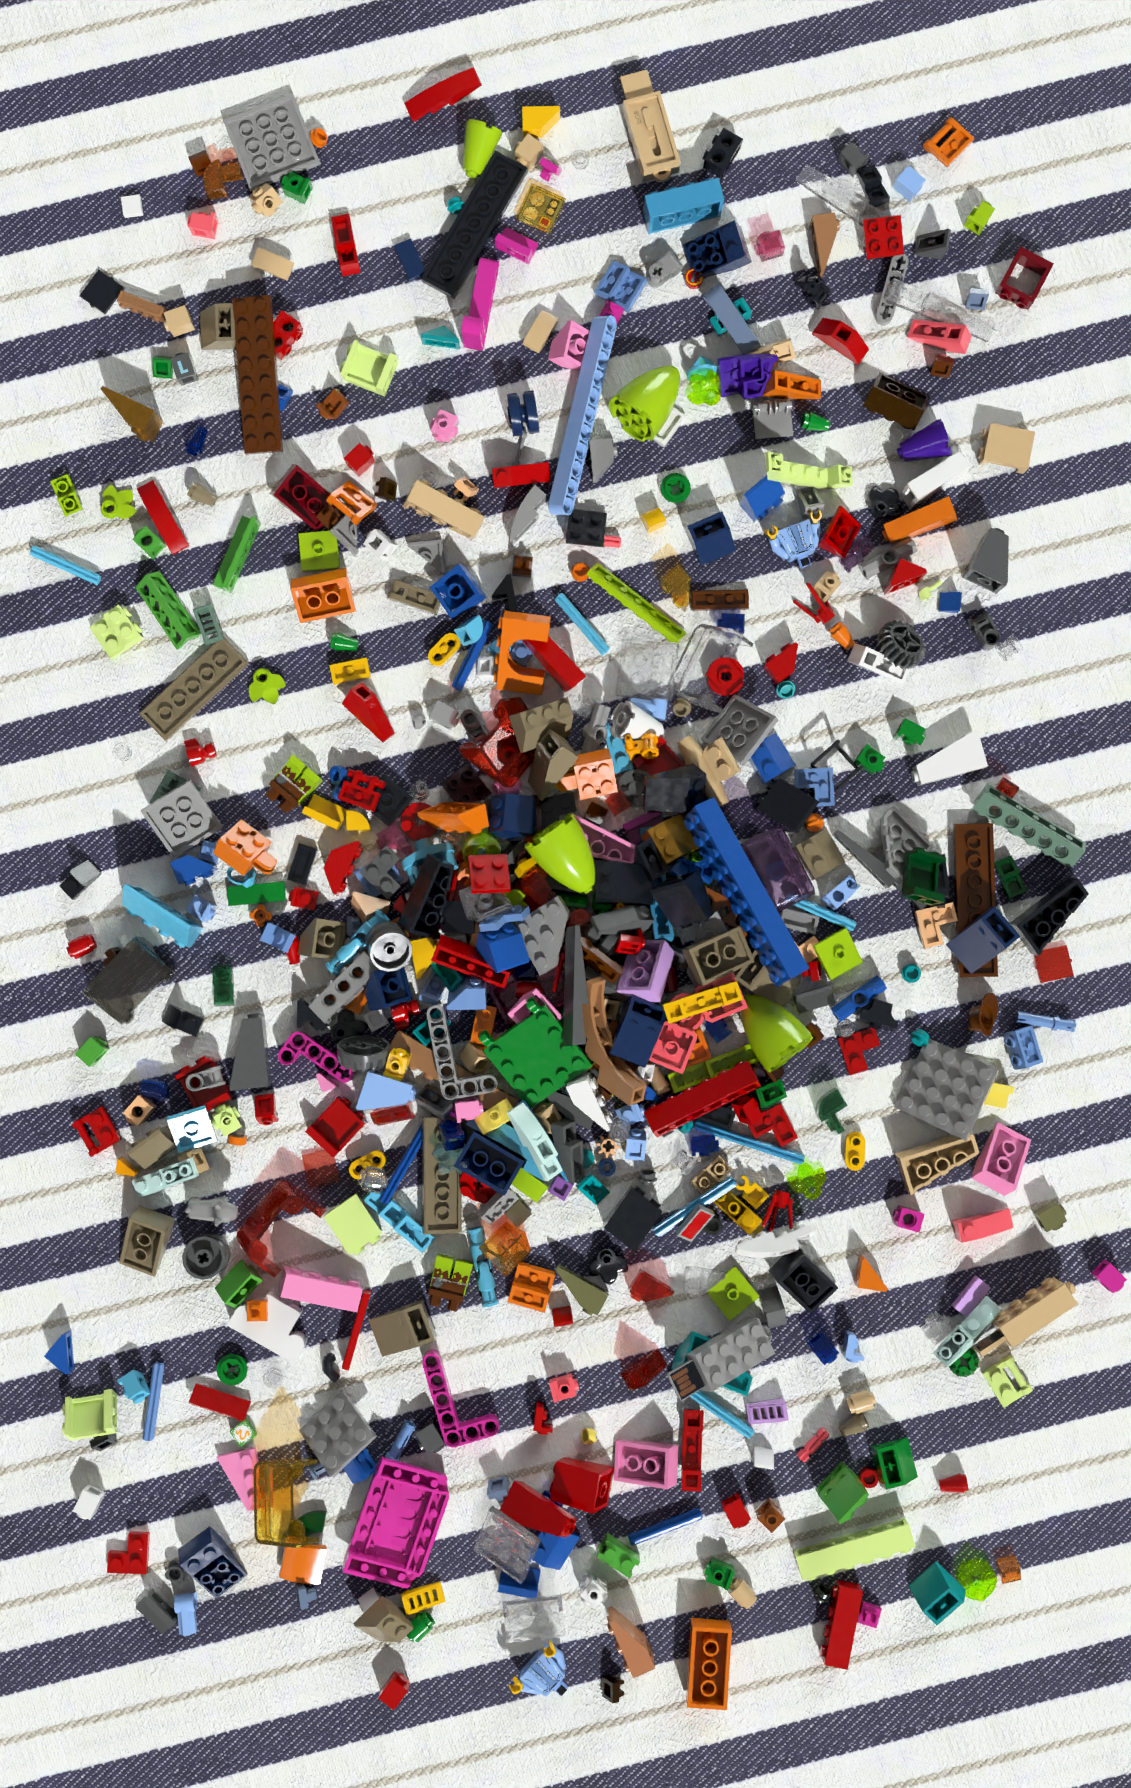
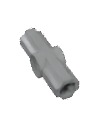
[859,537,918,579]
[581,703,611,754]

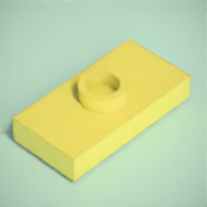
[474,1098,513,1136]

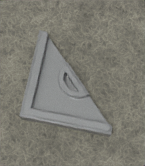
[329,508,359,556]
[407,538,446,575]

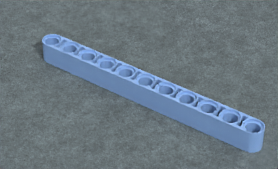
[548,315,617,515]

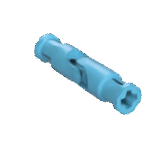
[325,909,390,976]
[467,1226,499,1307]

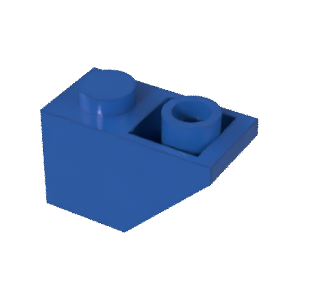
[170,855,218,886]

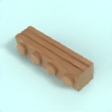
[117,290,166,322]

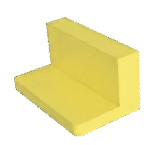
[984,1083,1014,1108]

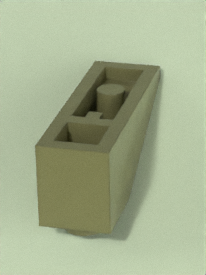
[556,1263,609,1316]

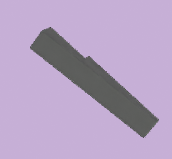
[832,830,927,910]
[563,925,589,1046]

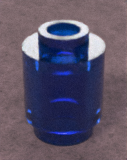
[139,1078,170,1101]

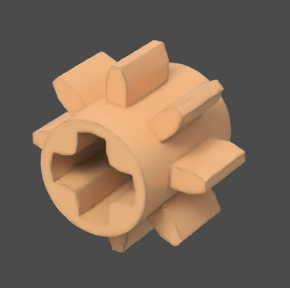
[596,1133,620,1158]

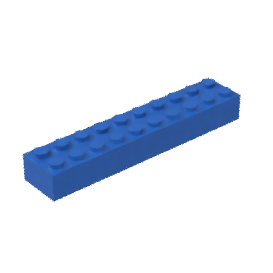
[683,797,809,987]

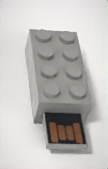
[667,1317,775,1401]

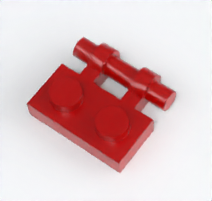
[337,769,386,812]

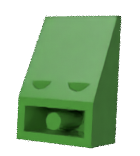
[815,1461,869,1524]

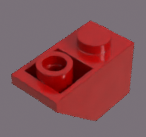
[763,642,798,686]

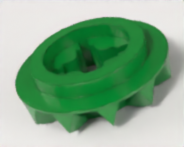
[660,473,691,504]
[949,1347,979,1378]
[217,1353,248,1385]

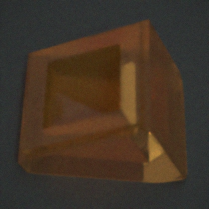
[997,1555,1021,1584]

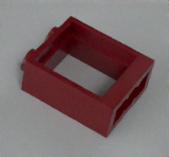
[995,246,1054,310]

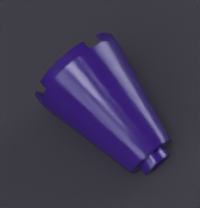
[897,419,952,462]

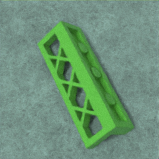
[213,515,261,593]
[135,571,201,650]

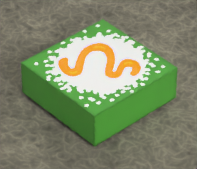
[229,1418,257,1447]

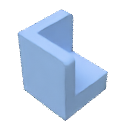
[893,166,926,202]

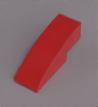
[331,214,361,276]

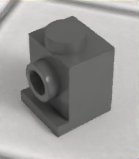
[838,142,869,177]

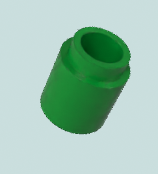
[407,1611,435,1642]

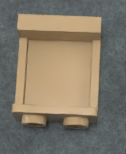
[978,423,1035,474]

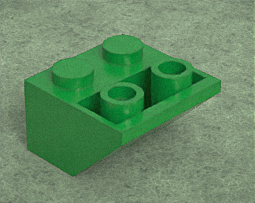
[870,1437,918,1490]

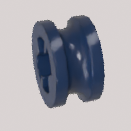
[598,1158,616,1176]

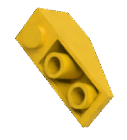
[713,1182,767,1238]

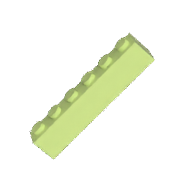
[793,1518,915,1581]

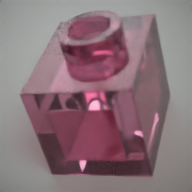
[754,230,785,262]

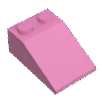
[971,1122,1031,1196]
[614,1440,678,1489]

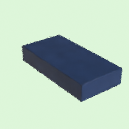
[394,238,426,282]

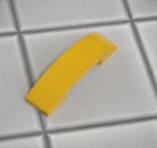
[663,981,743,1024]

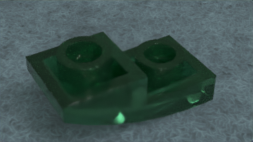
[212,965,235,1007]

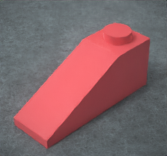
[907,319,972,354]
[952,1208,1013,1243]

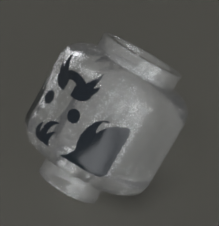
[358,1166,388,1193]

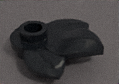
[869,486,903,519]
[330,1010,368,1042]
[589,1247,628,1285]

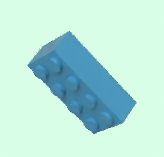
[643,178,724,234]

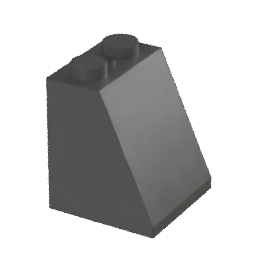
[962,527,1009,594]

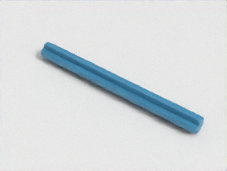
[693,1119,805,1164]

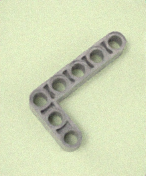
[427,1004,498,1100]

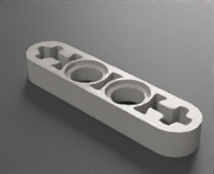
[875,254,909,326]

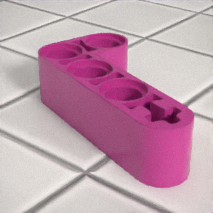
[278,1031,356,1082]

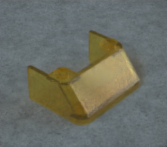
[253,1458,319,1548]

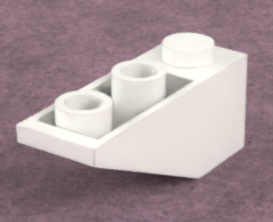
[566,1072,614,1131]

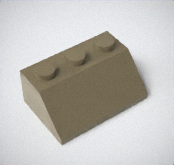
[509,697,574,753]

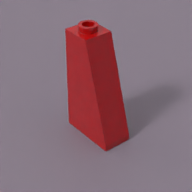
[522,636,586,692]
[496,1481,577,1537]

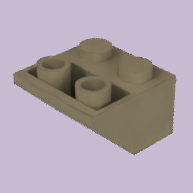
[200,303,236,350]
[127,1126,177,1169]

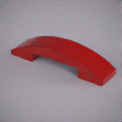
[137,480,189,555]
[681,1409,704,1492]

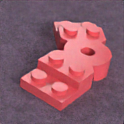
[649,972,748,1074]

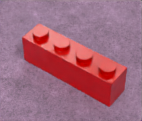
[431,934,512,988]
[820,1579,863,1670]

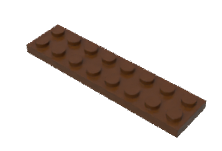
[232,295,283,455]
[953,823,998,977]

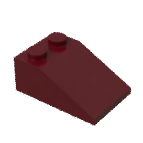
[269,464,337,532]

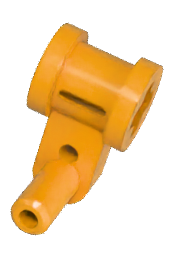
[624,733,659,761]

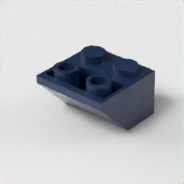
[686,511,736,566]

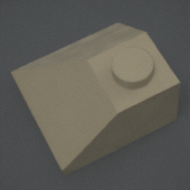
[298,918,347,959]

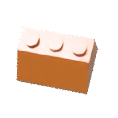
[290,568,356,623]
[417,802,489,834]

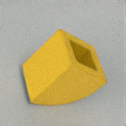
[640,507,666,534]
[346,811,372,832]

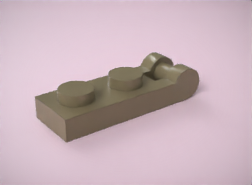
[387,580,441,615]

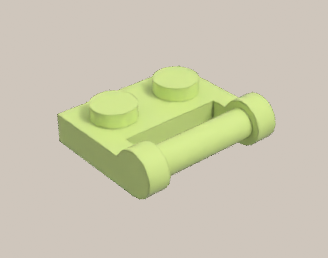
[981,1355,1033,1408]

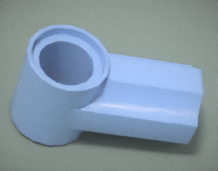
[630,697,668,721]
[174,1592,197,1636]

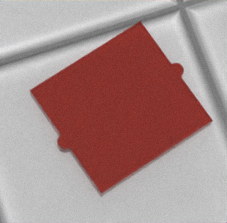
[1034,945,1074,983]
[302,1150,340,1188]

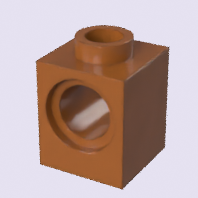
[755,1498,785,1533]

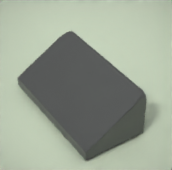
[415,1084,454,1121]

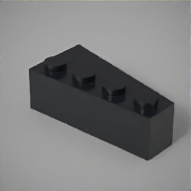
[398,853,454,940]
[1010,877,1089,956]

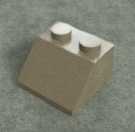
[793,829,845,880]
[353,1596,414,1642]

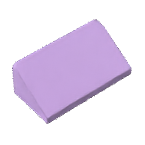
[951,1275,990,1318]

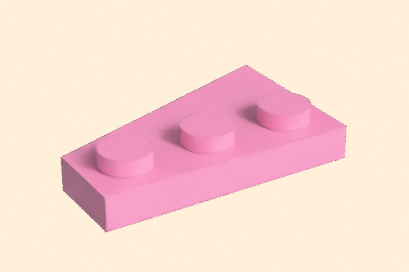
[216,1447,268,1511]

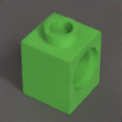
[132,526,166,559]
[75,1036,110,1067]

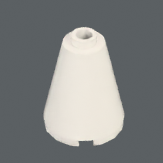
[610,700,664,741]

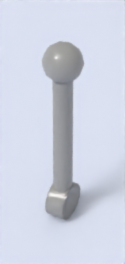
[512,431,527,466]

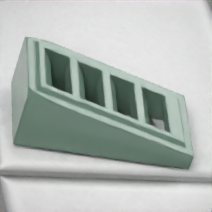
[192,603,224,646]

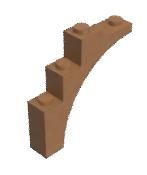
[582,976,647,1106]

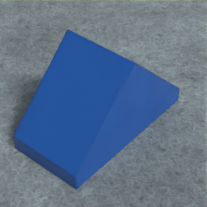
[44,1331,74,1374]

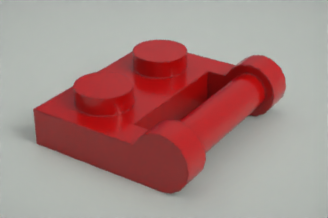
[71,1106,122,1158]

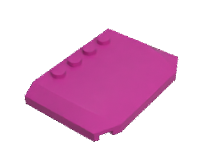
[342,1457,449,1589]

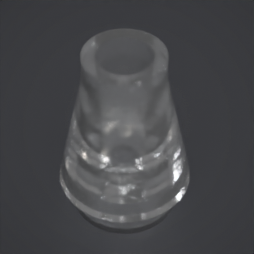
[411,781,430,801]

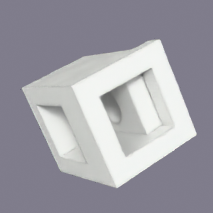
[363,529,398,560]

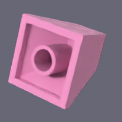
[548,320,589,371]

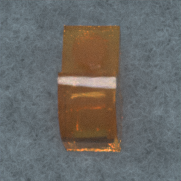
[203,159,244,200]

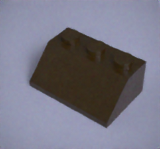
[863,372,930,430]

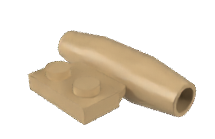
[677,735,741,807]

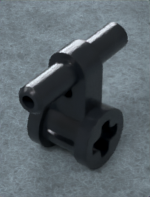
[795,275,831,309]

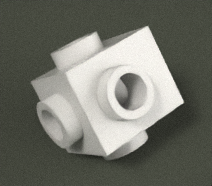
[579,1572,608,1608]

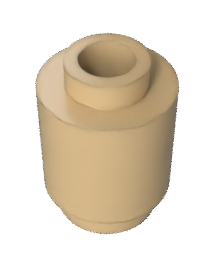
[845,1389,876,1414]
[728,1578,757,1609]

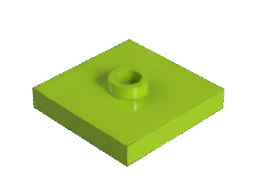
[298,531,340,572]
[812,928,863,980]
[705,1265,760,1321]

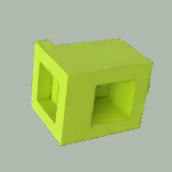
[963,201,995,235]

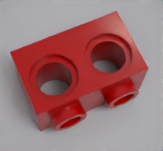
[273,310,303,360]

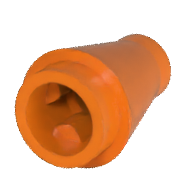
[828,621,855,650]

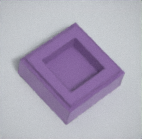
[548,1174,574,1201]

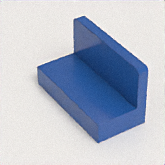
[343,1448,376,1484]
[498,1562,541,1600]

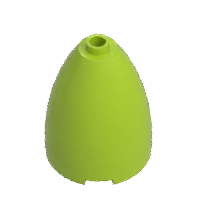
[609,365,680,442]
[524,813,596,894]
[740,994,813,1073]

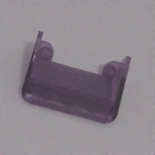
[740,827,815,913]

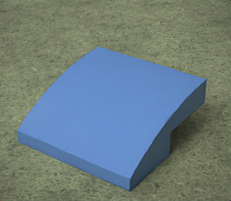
[594,260,648,313]

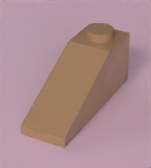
[810,212,840,278]

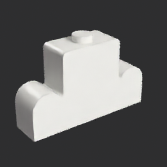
[227,1291,307,1364]

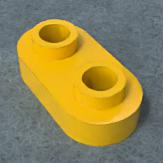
[428,633,461,667]
[844,1131,865,1171]
[349,1150,386,1180]

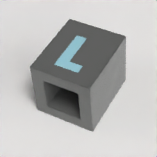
[170,352,199,386]

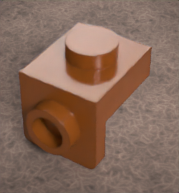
[316,389,350,419]

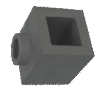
[416,1419,445,1454]

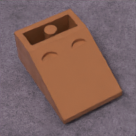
[606,1606,655,1678]

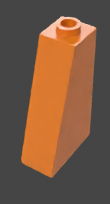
[882,496,957,545]

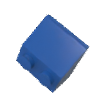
[740,475,785,522]
[430,564,487,618]
[748,733,796,785]
[476,922,530,973]
[526,1530,580,1570]

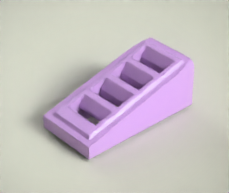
[746,1398,789,1425]

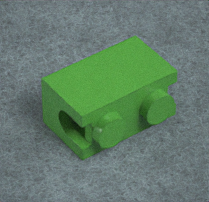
[215,1260,263,1309]
[596,1533,640,1579]

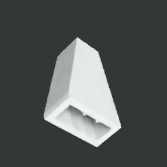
[900,451,970,510]
[911,729,988,786]

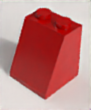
[550,1457,614,1514]

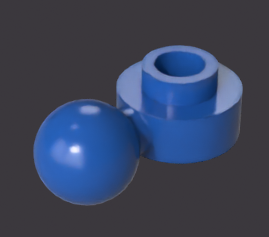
[329,765,348,801]

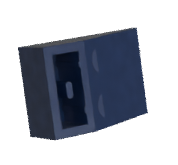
[683,220,752,279]
[946,906,1020,974]
[609,994,666,1068]
[178,1526,248,1598]

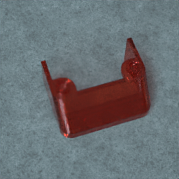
[236,1180,327,1278]

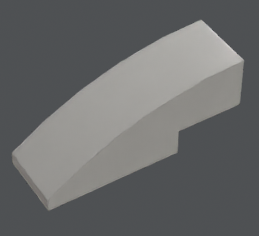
[509,485,546,546]

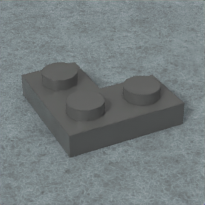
[360,845,401,900]

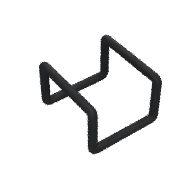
[810,739,863,792]

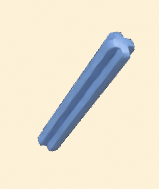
[143,1362,164,1441]

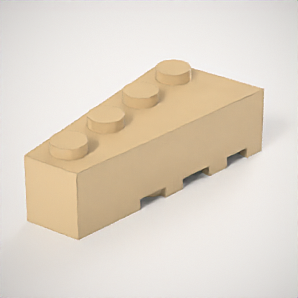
[402,480,485,540]
[894,1133,979,1195]

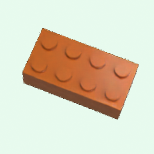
[686,1618,732,1710]

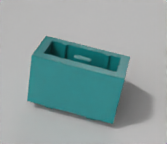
[909,1561,966,1625]

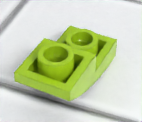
[50,474,84,517]
[512,1167,548,1203]

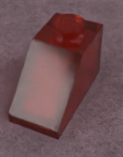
[628,1269,674,1302]
[621,1348,667,1391]

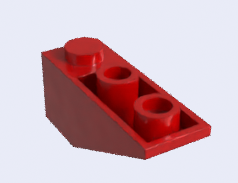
[342,682,395,743]

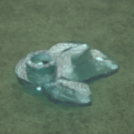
[432,1139,465,1175]

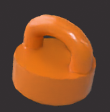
[804,813,824,833]

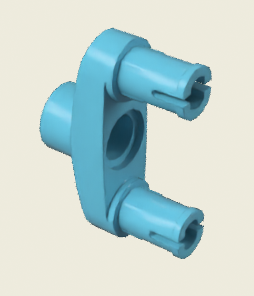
[401,838,459,886]

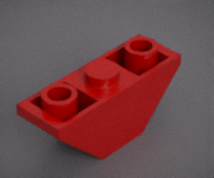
[812,318,869,365]
[323,841,363,896]

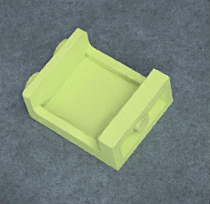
[340,340,399,397]
[323,1193,382,1256]
[62,1389,117,1441]

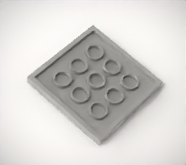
[223,93,321,191]
[894,1039,999,1141]

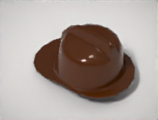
[967,993,998,1036]

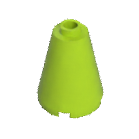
[462,119,502,179]

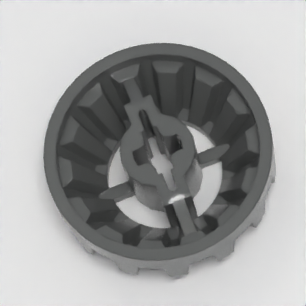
[337,1035,390,1072]

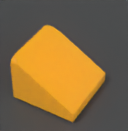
[115,1157,140,1176]

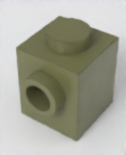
[1032,1201,1067,1232]

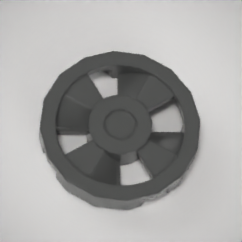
[617,769,650,807]

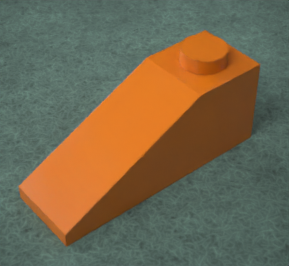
[762,370,821,399]

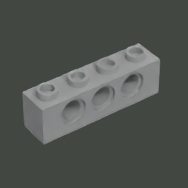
[308,952,379,1024]

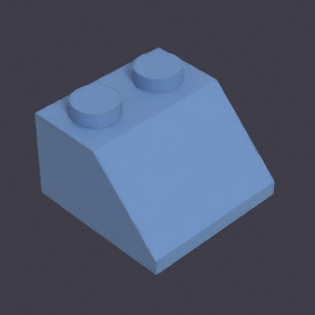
[447,974,487,1010]

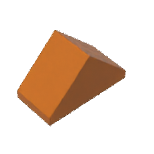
[855,1255,889,1292]

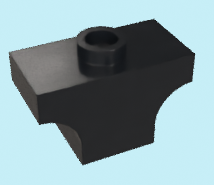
[855,999,898,1031]

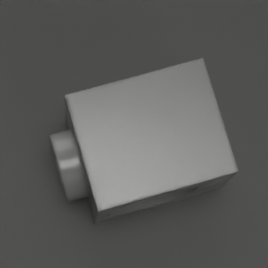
[429,700,460,730]

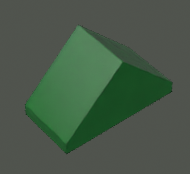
[753,1079,787,1108]

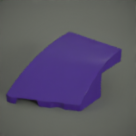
[717,354,778,400]

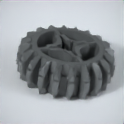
[876,620,926,669]

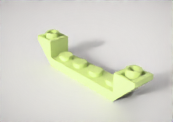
[765,452,853,489]

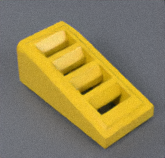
[402,1581,445,1615]

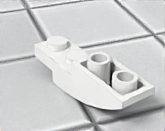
[735,1224,814,1258]

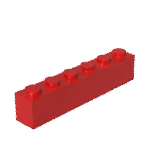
[644,1061,761,1137]

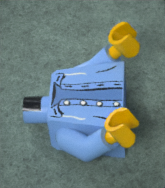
[764,509,822,569]
[508,1641,568,1696]

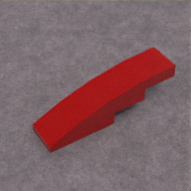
[404,67,482,122]

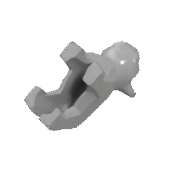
[185,1197,238,1226]

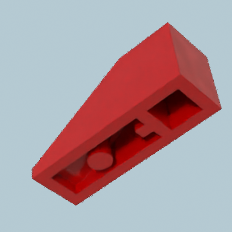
[492,462,550,488]

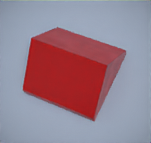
[818,506,861,559]
[883,558,927,595]

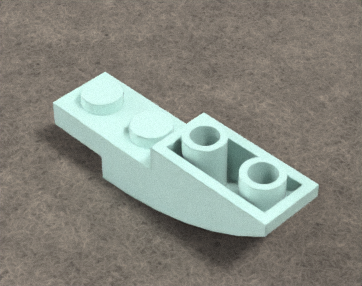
[507,1103,563,1181]
[132,1157,199,1198]
[933,1296,1002,1367]

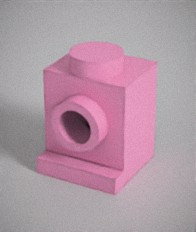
[454,1096,483,1123]

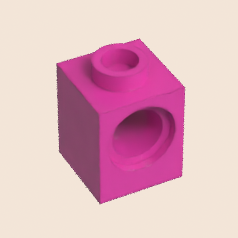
[892,1205,925,1233]
[1091,1260,1127,1293]

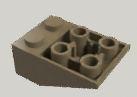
[528,729,579,801]
[734,949,801,1007]
[369,1299,437,1357]

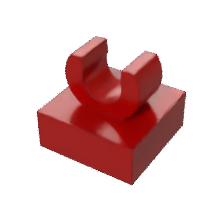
[802,961,823,982]

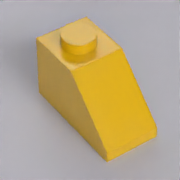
[522,106,560,139]
[410,937,438,979]

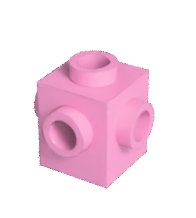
[430,409,459,443]

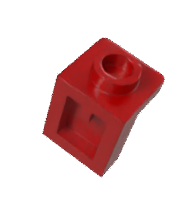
[288,887,319,911]
[615,929,645,955]
[254,1093,278,1125]
[533,1402,553,1435]

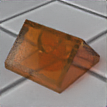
[479,1222,531,1277]

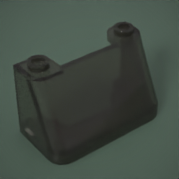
[82,937,177,1025]

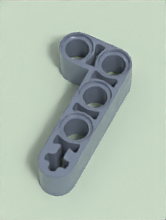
[702,284,761,355]

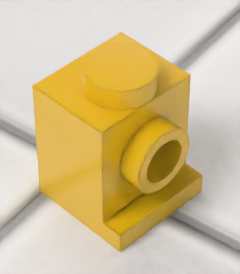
[383,1048,412,1081]

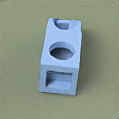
[821,875,860,911]

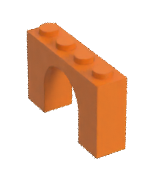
[493,611,551,695]

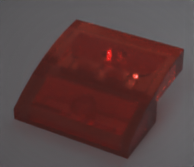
[370,1104,415,1126]

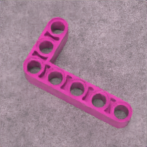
[461,257,499,351]
[422,1349,500,1448]

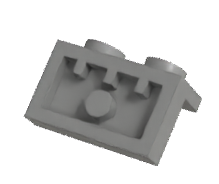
[477,1187,519,1226]

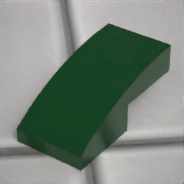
[994,855,1027,900]

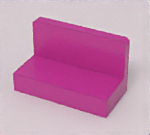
[495,227,538,265]

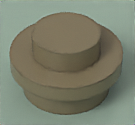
[672,698,692,717]

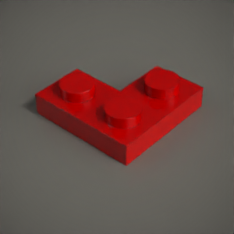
[837,1028,880,1075]
[747,1103,798,1147]
[107,1531,150,1574]

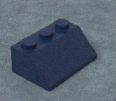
[454,1130,525,1196]

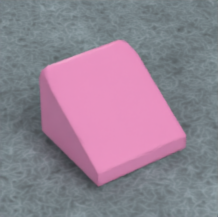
[316,1072,338,1092]

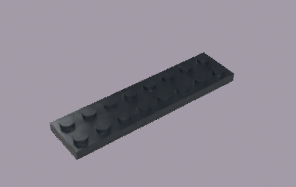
[421,150,528,299]

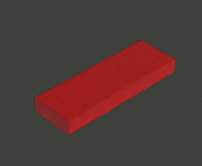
[188,1384,251,1422]

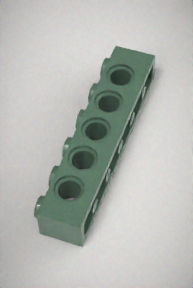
[972,783,1086,868]

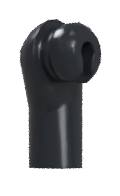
[322,1353,340,1383]

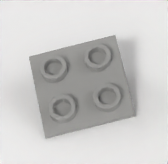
[752,398,793,439]

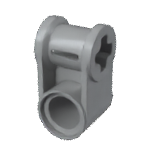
[647,251,684,288]
[186,1065,226,1091]

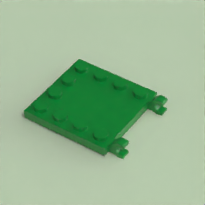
[479,997,592,1108]

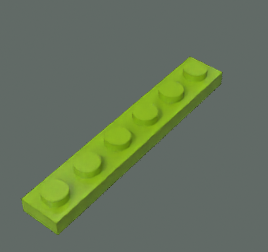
[587,563,687,645]

